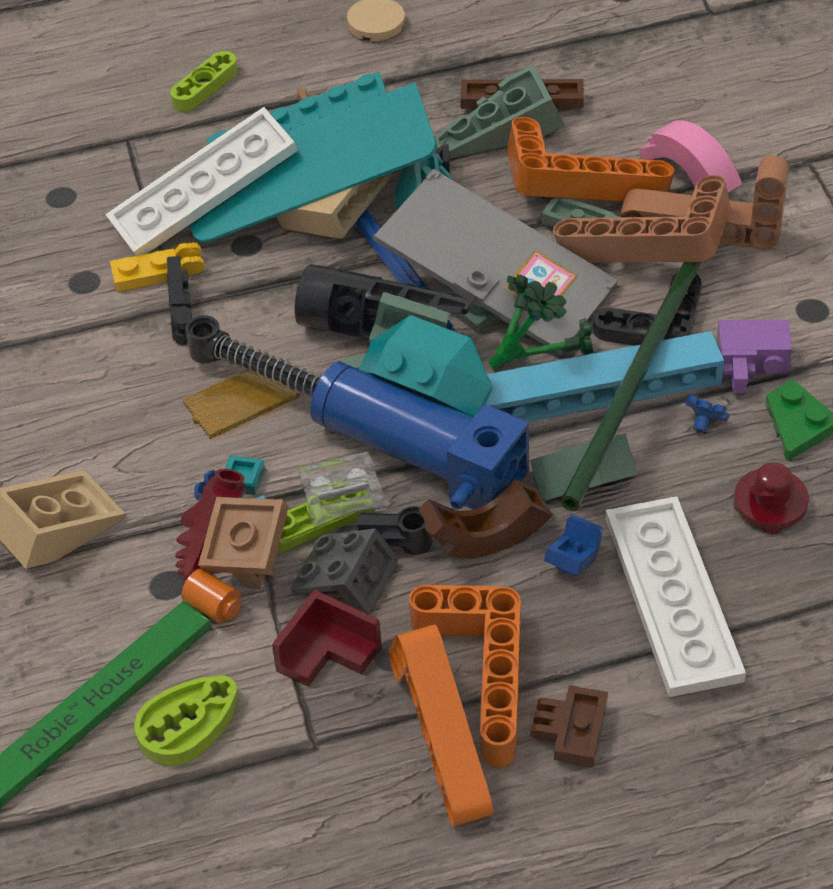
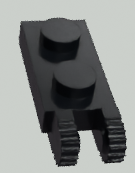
[167,256,192,344]

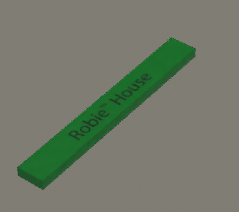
[0,601,211,808]

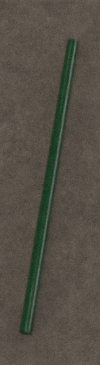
[561,262,702,511]

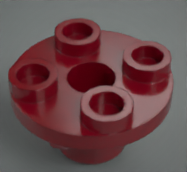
[734,462,809,534]

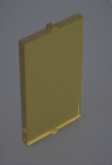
[183,369,300,439]

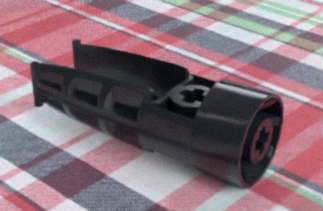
[294,264,477,340]

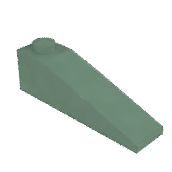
[434,64,564,159]

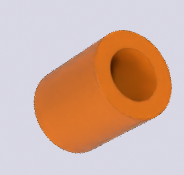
[181,569,241,623]

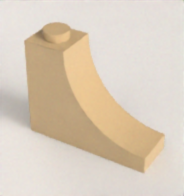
[276,172,393,239]

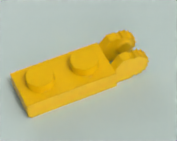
[110,242,205,292]

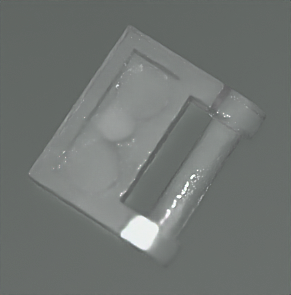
[298,451,386,526]

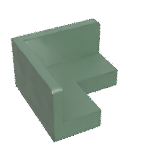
[530,433,637,501]

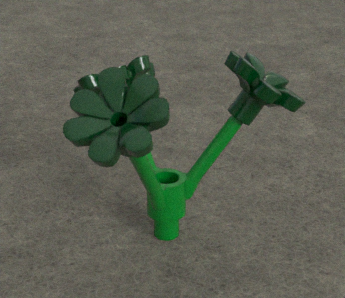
[488,275,595,371]

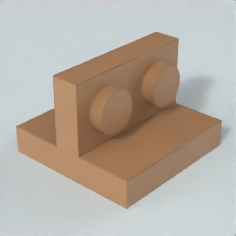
[198,497,289,589]

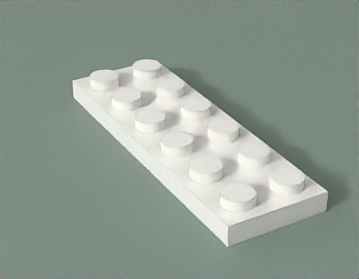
[105,107,298,256]
[605,496,746,697]

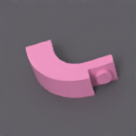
[638,120,742,193]

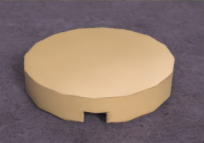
[347,0,405,42]

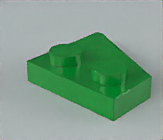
[765,379,833,461]

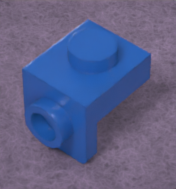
[544,515,604,575]

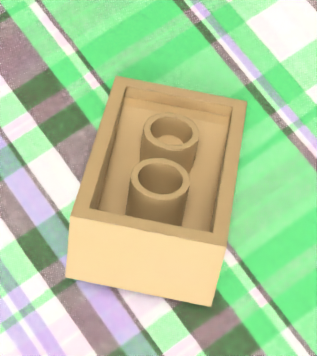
[0,470,125,569]

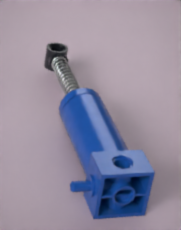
[185,315,529,510]

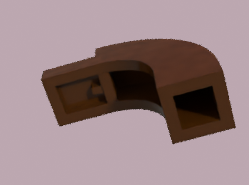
[419,479,553,559]

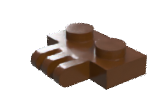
[530,685,608,767]

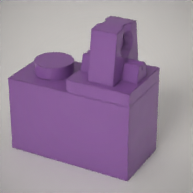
[716,320,792,393]

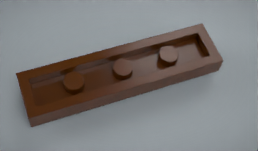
[461,79,584,109]

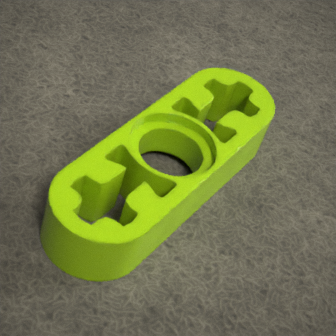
[170,51,238,112]

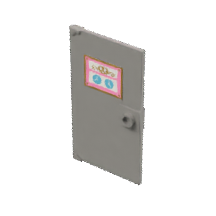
[373,169,618,355]

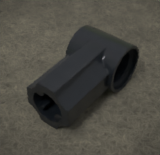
[357,506,433,555]

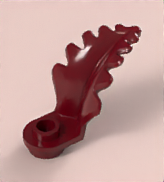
[175,469,246,581]

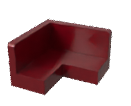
[272,590,382,687]

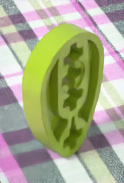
[134,675,239,766]

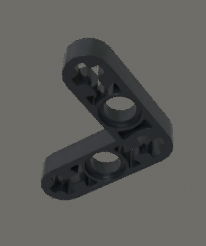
[593,272,702,346]

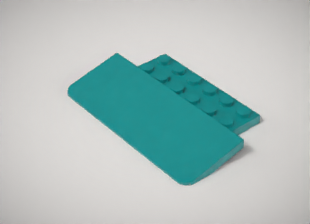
[190,71,437,243]

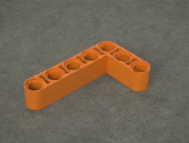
[507,117,674,201]
[409,585,521,768]
[388,624,494,827]

